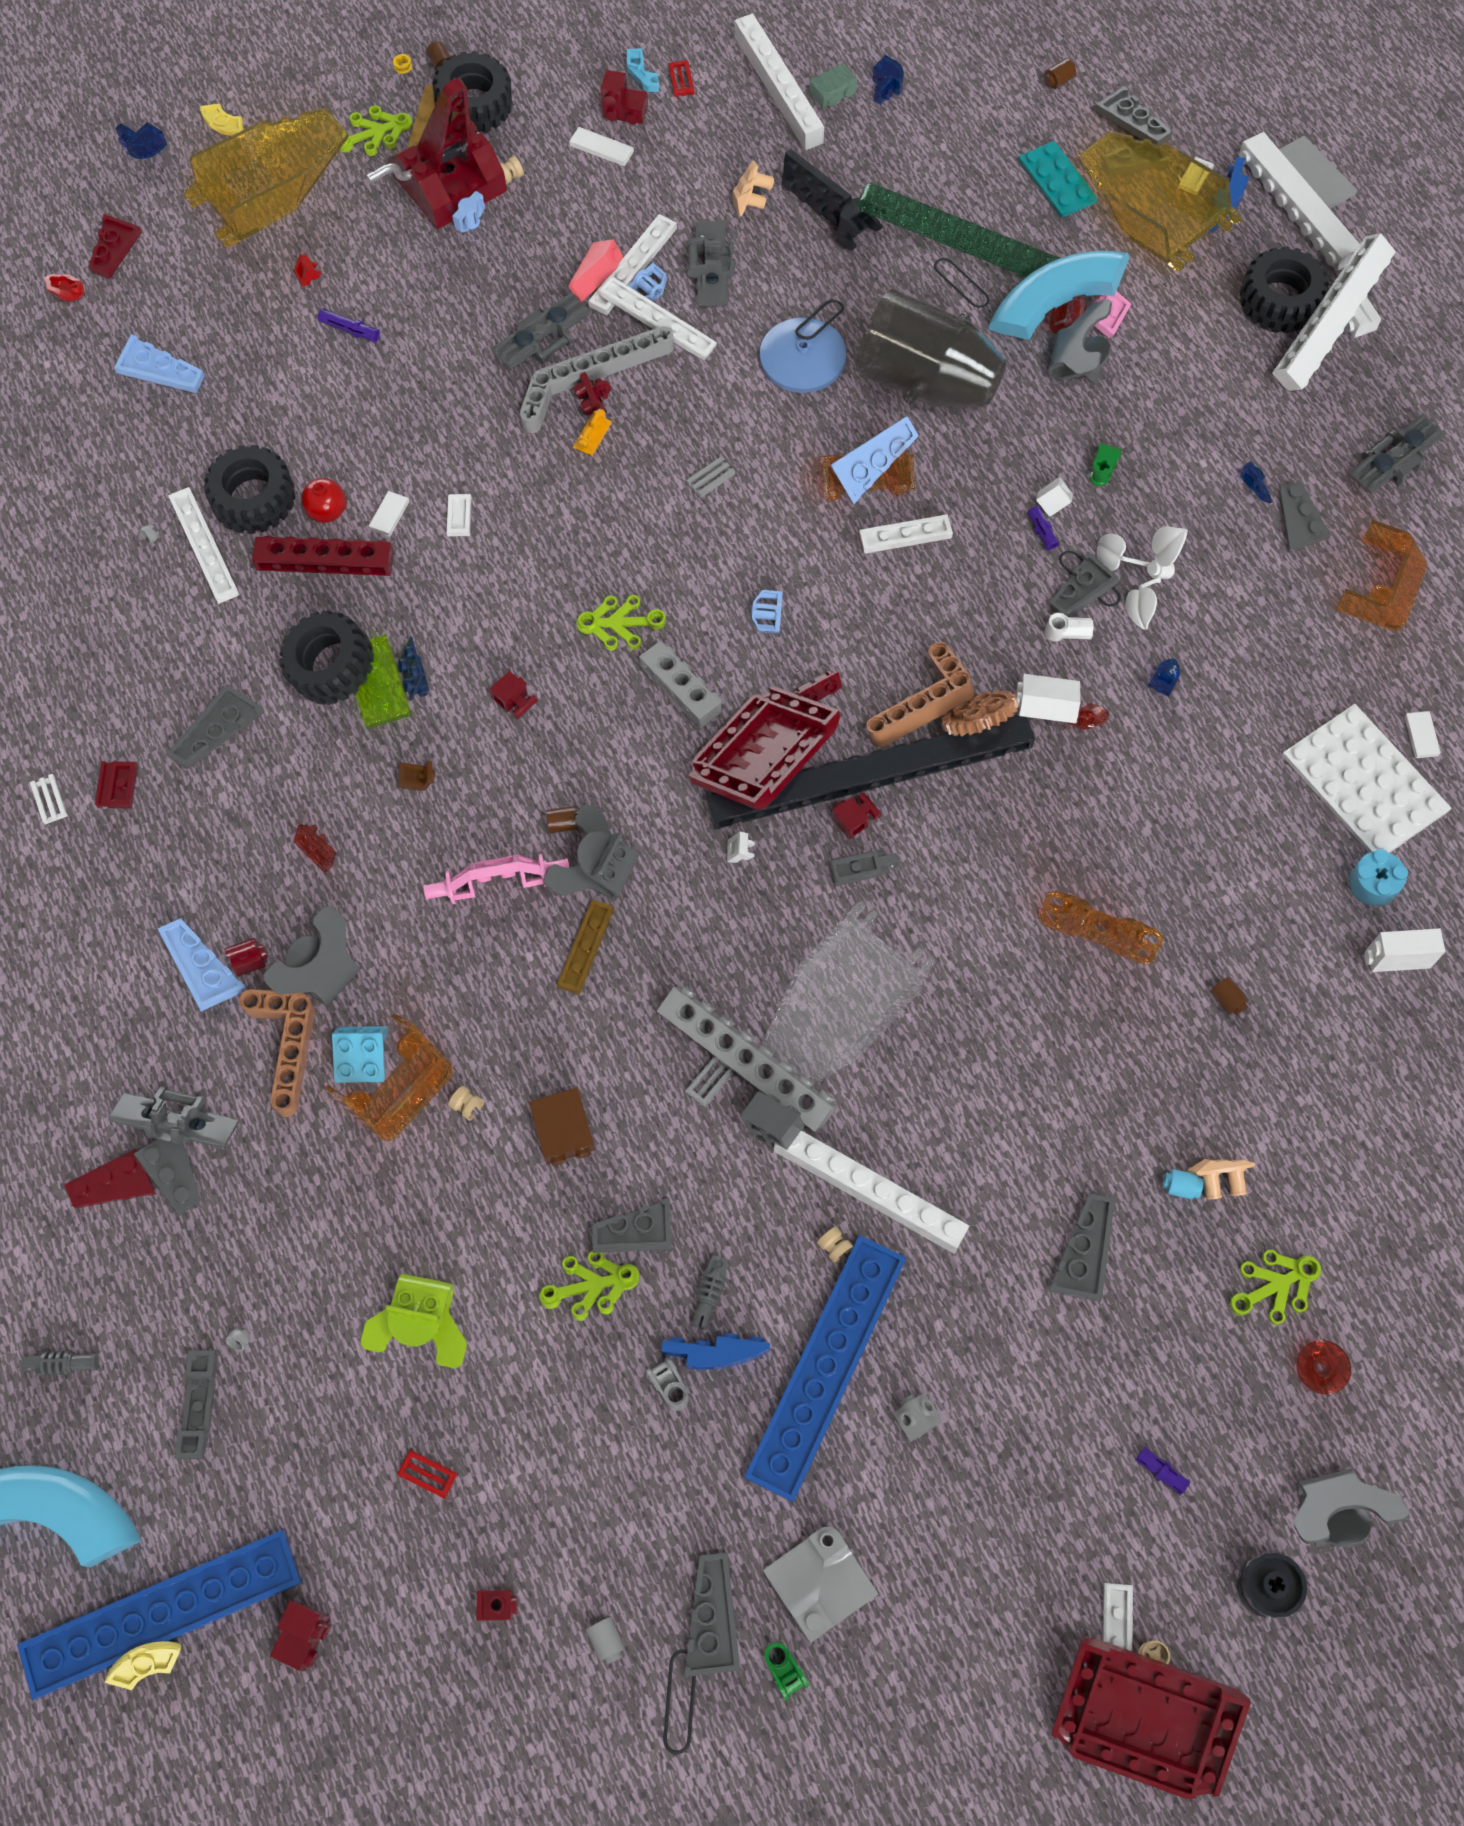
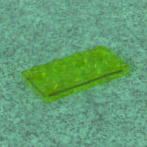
[356,634,412,729]

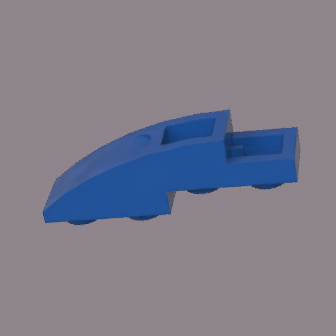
[1206,157,1249,233]
[661,1333,770,1370]

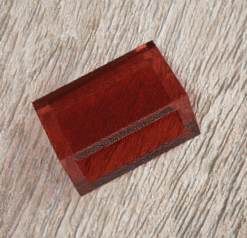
[1049,295,1087,334]

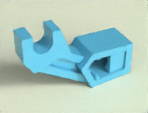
[627,48,659,92]

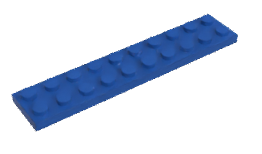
[744,1235,907,1503]
[17,1530,302,1700]

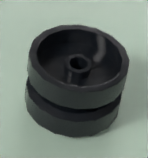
[1237,1553,1307,1619]

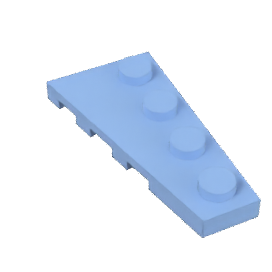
[114,334,205,393]

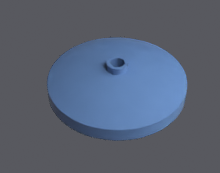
[760,318,846,393]

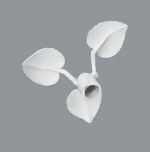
[1097,526,1188,629]

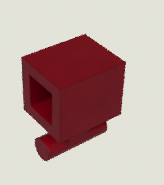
[489,671,538,719]
[832,792,882,839]
[224,938,268,977]

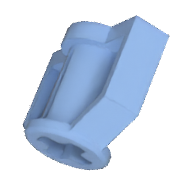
[453,191,485,233]
[628,263,667,301]
[752,590,783,634]

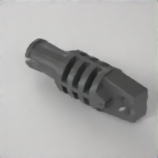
[691,1255,728,1330]
[21,1351,100,1376]

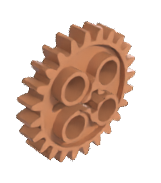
[941,690,1019,736]

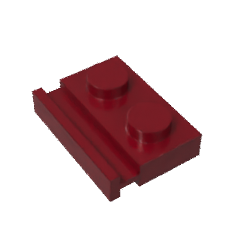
[95,761,138,809]

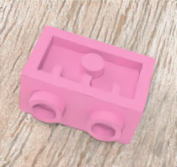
[1094,291,1131,338]

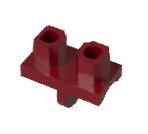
[573,372,611,415]

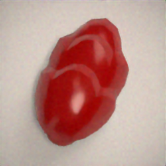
[44,274,84,302]

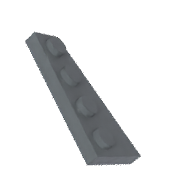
[1096,86,1172,148]
[167,685,265,769]
[1048,1193,1115,1302]
[684,1553,740,1677]

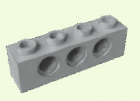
[639,640,722,729]

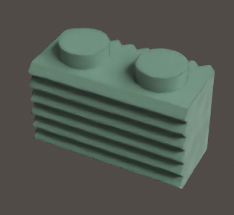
[809,63,857,109]

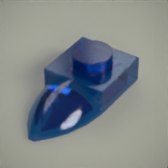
[1240,461,1272,503]
[1148,658,1180,697]

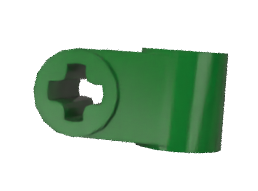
[1090,442,1122,486]
[764,1642,810,1701]

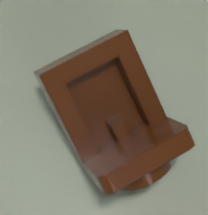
[397,761,435,791]

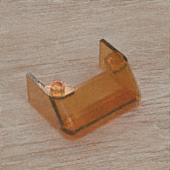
[817,450,916,500]
[1335,519,1428,631]
[325,1013,453,1141]

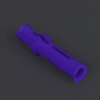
[318,308,380,343]

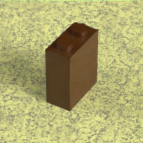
[529,1087,596,1166]

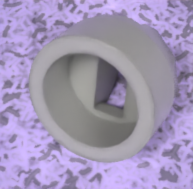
[139,525,159,545]
[226,1328,250,1352]

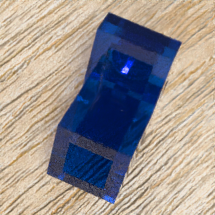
[873,55,904,105]
[115,122,167,159]

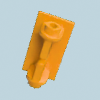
[573,409,612,456]

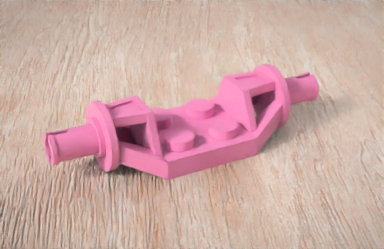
[423,854,570,904]

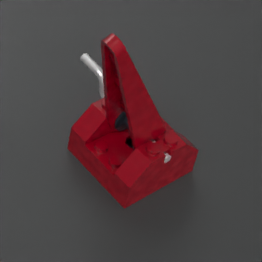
[366,78,507,230]

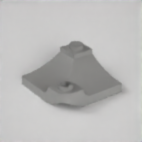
[763,1527,878,1643]

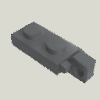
[830,850,899,886]

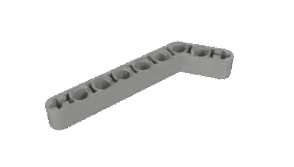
[520,326,674,433]

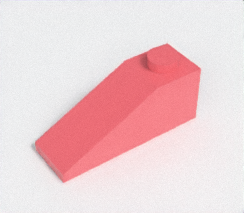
[568,239,623,302]

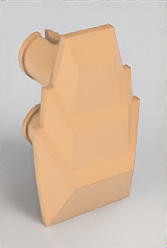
[733,161,774,216]
[1187,1159,1255,1200]

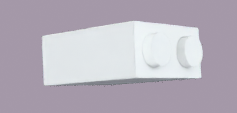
[1016,674,1080,723]
[1364,928,1445,972]

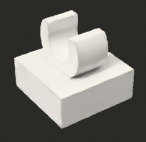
[727,832,755,863]

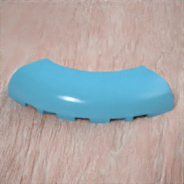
[989,250,1129,340]
[0,1465,142,1568]

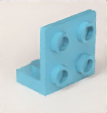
[332,1026,388,1083]

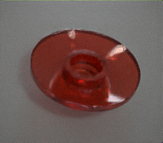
[1066,703,1109,730]
[1296,1340,1351,1395]

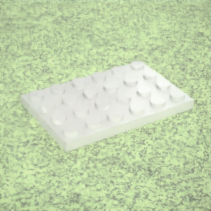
[1282,704,1451,853]

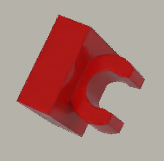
[293,254,321,286]

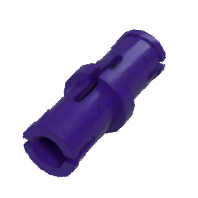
[1027,506,1059,551]
[1135,1447,1191,1496]

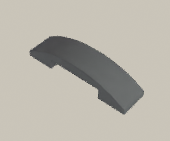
[174,1350,216,1459]

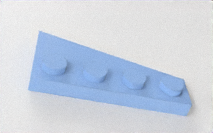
[830,416,919,504]
[158,918,246,1012]

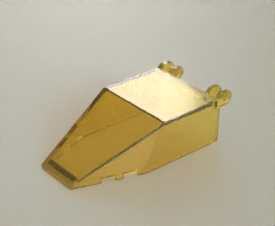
[183,108,349,248]
[1078,131,1242,271]

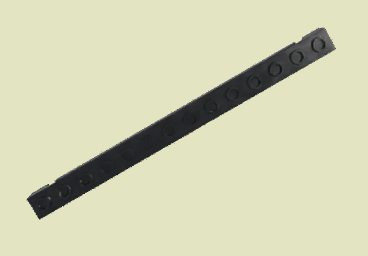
[706,715,1035,830]

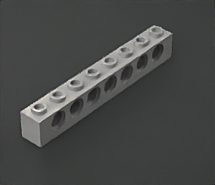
[657,986,838,1132]

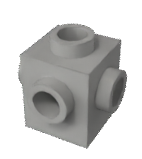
[893,1393,943,1442]

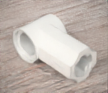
[1044,613,1094,642]

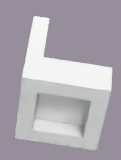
[1036,477,1073,516]

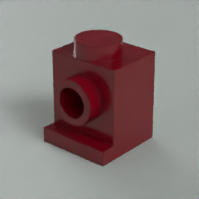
[476,1590,518,1621]

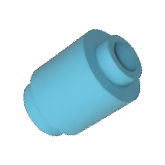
[1163,1169,1204,1200]

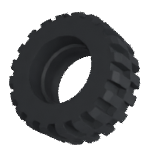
[432,51,512,133]
[1240,247,1329,333]
[204,445,296,534]
[279,610,374,704]

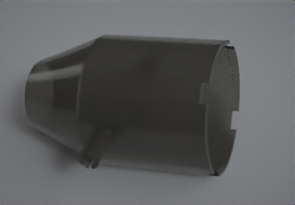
[856,289,1007,407]

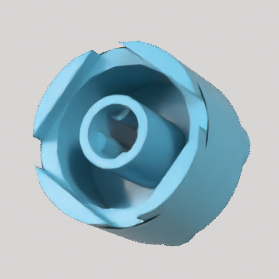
[1350,849,1408,906]

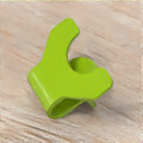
[361,1273,467,1368]

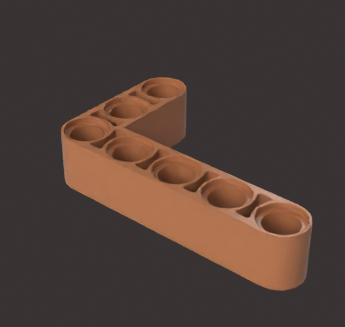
[866,642,975,747]
[239,989,315,1117]

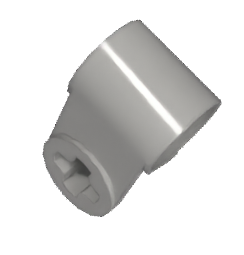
[645,1356,689,1411]

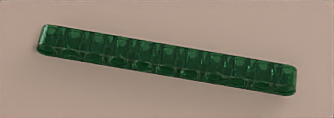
[857,183,1060,277]

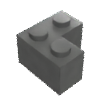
[740,1091,805,1150]

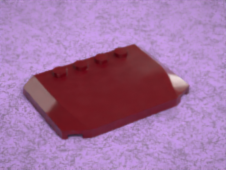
[689,686,841,810]
[1051,1638,1251,1799]

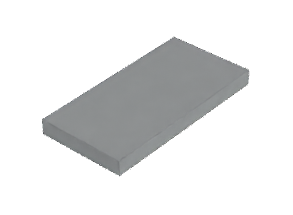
[1279,136,1358,209]

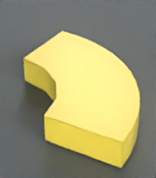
[200,104,244,136]
[105,1641,181,1690]

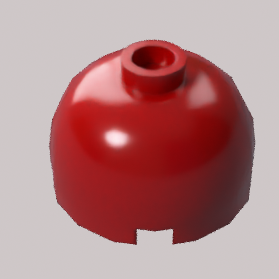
[301,478,347,523]

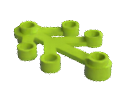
[336,105,413,156]
[576,595,666,651]
[1229,1250,1321,1325]
[539,1251,640,1321]

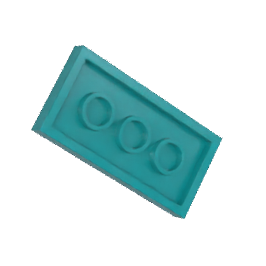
[1018,141,1098,218]

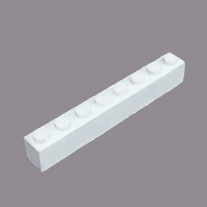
[735,13,824,150]
[1239,132,1360,271]
[1272,233,1396,391]
[774,1131,969,1254]

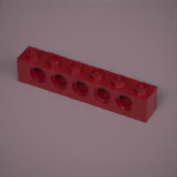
[252,536,394,576]

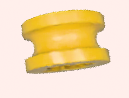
[393,54,412,74]

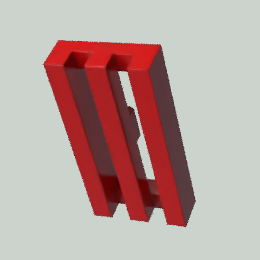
[668,60,694,97]
[397,1450,458,1499]

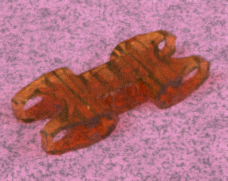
[1038,891,1164,964]

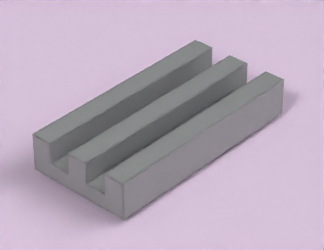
[686,457,735,498]
[685,1055,735,1108]

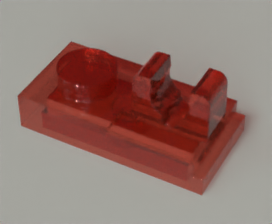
[293,824,337,873]

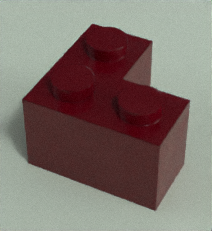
[600,70,648,124]
[270,1601,331,1671]

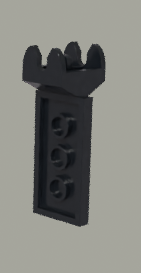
[782,149,885,250]

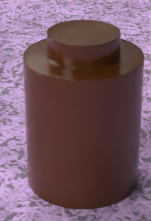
[426,41,450,71]
[1044,58,1076,89]
[546,806,579,834]
[1210,976,1249,1016]

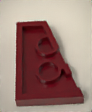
[89,214,142,279]
[64,1149,157,1208]

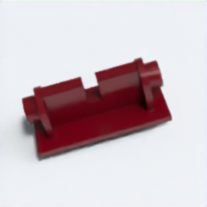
[793,670,842,702]

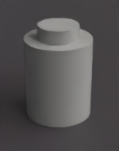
[586,1617,625,1665]

